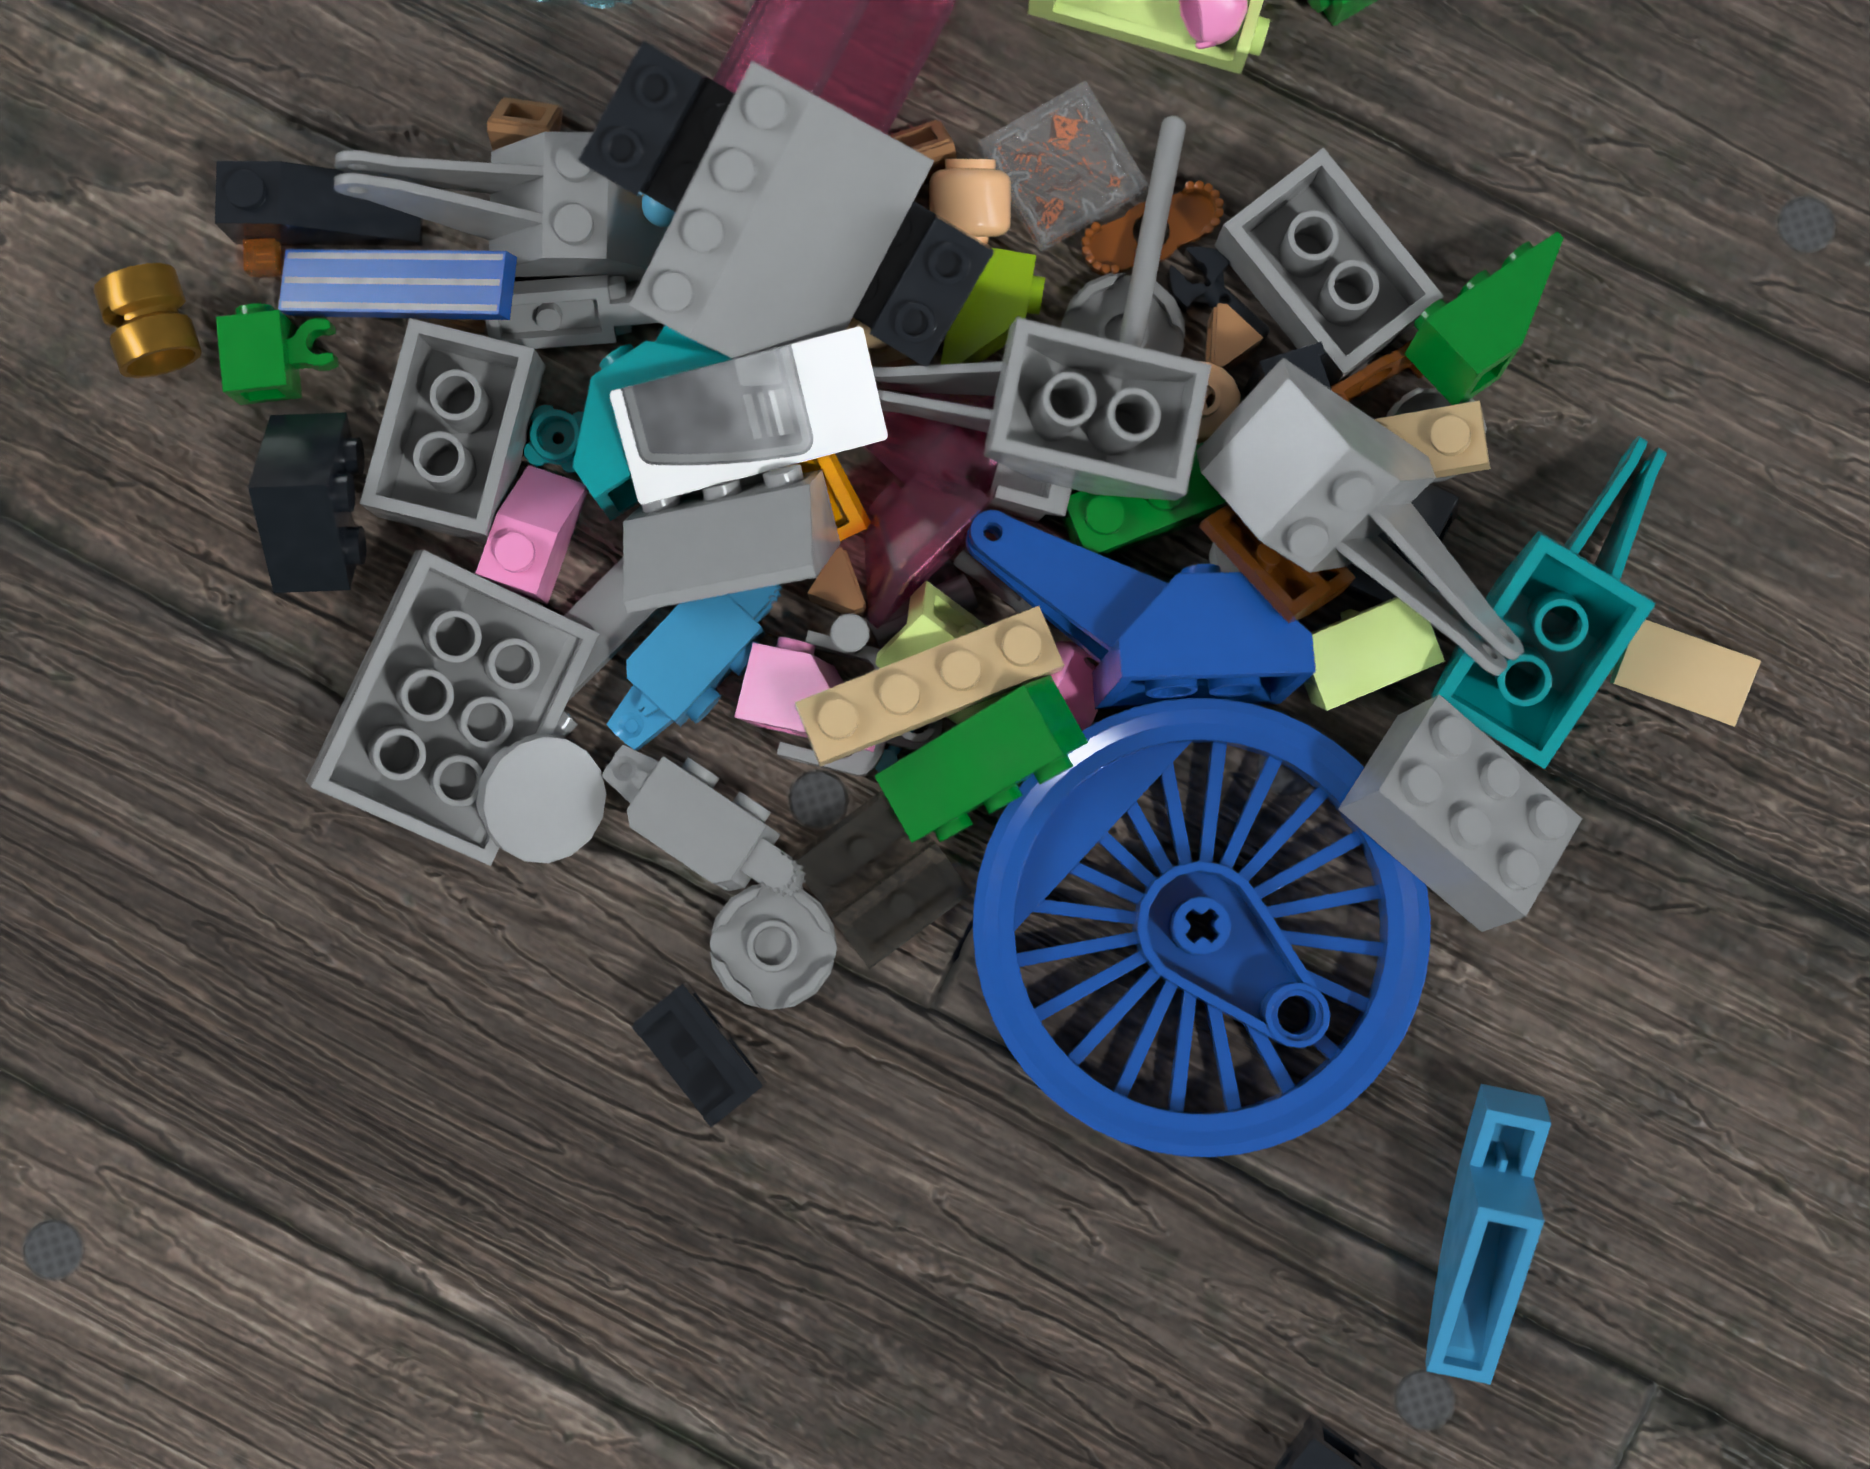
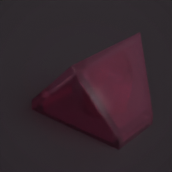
[864,393,997,527]

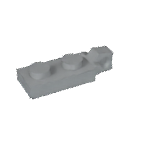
[486,275,660,349]

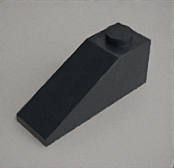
[215,161,424,246]

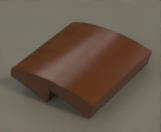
[1199,504,1356,623]

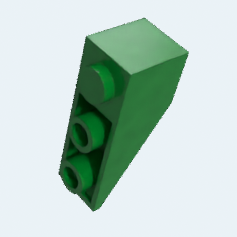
[1404,231,1564,405]

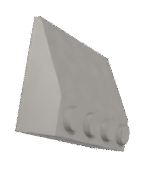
[629,61,934,359]
[306,550,600,866]

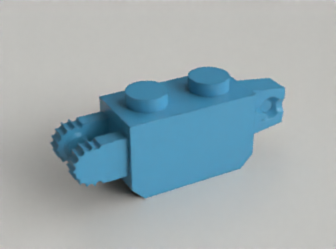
[606,584,783,751]

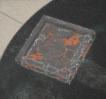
[978,80,1149,253]

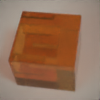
[243,238,281,277]

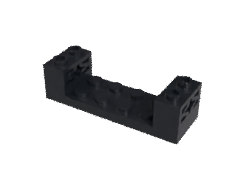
[578,40,994,368]

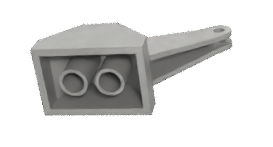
[334,132,668,283]
[872,318,1211,500]
[1196,358,1524,675]

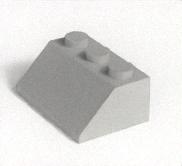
[623,464,841,613]

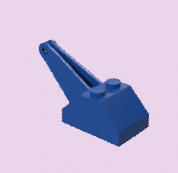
[966,510,1316,709]

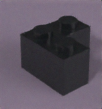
[248,412,367,593]

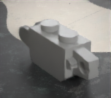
[602,745,806,897]

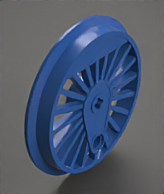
[973,698,1431,1157]

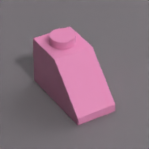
[475,465,588,605]
[734,637,875,752]

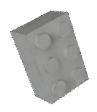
[1215,147,1444,386]
[360,318,546,544]
[1338,694,1582,932]

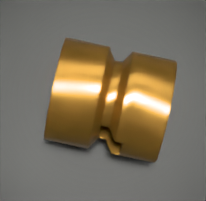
[93,263,202,378]

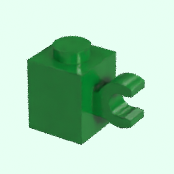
[216,303,339,405]

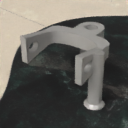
[777,614,942,777]

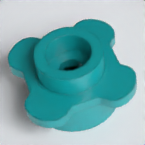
[524,405,584,473]

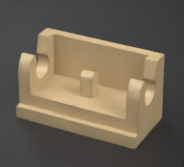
[1609,619,1761,727]

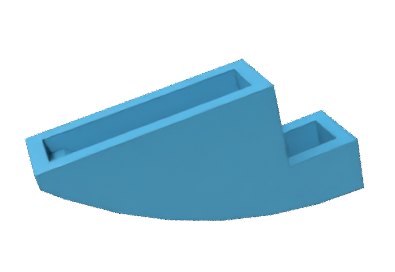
[1425,1084,1552,1385]

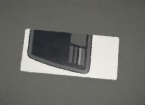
[610,327,888,504]

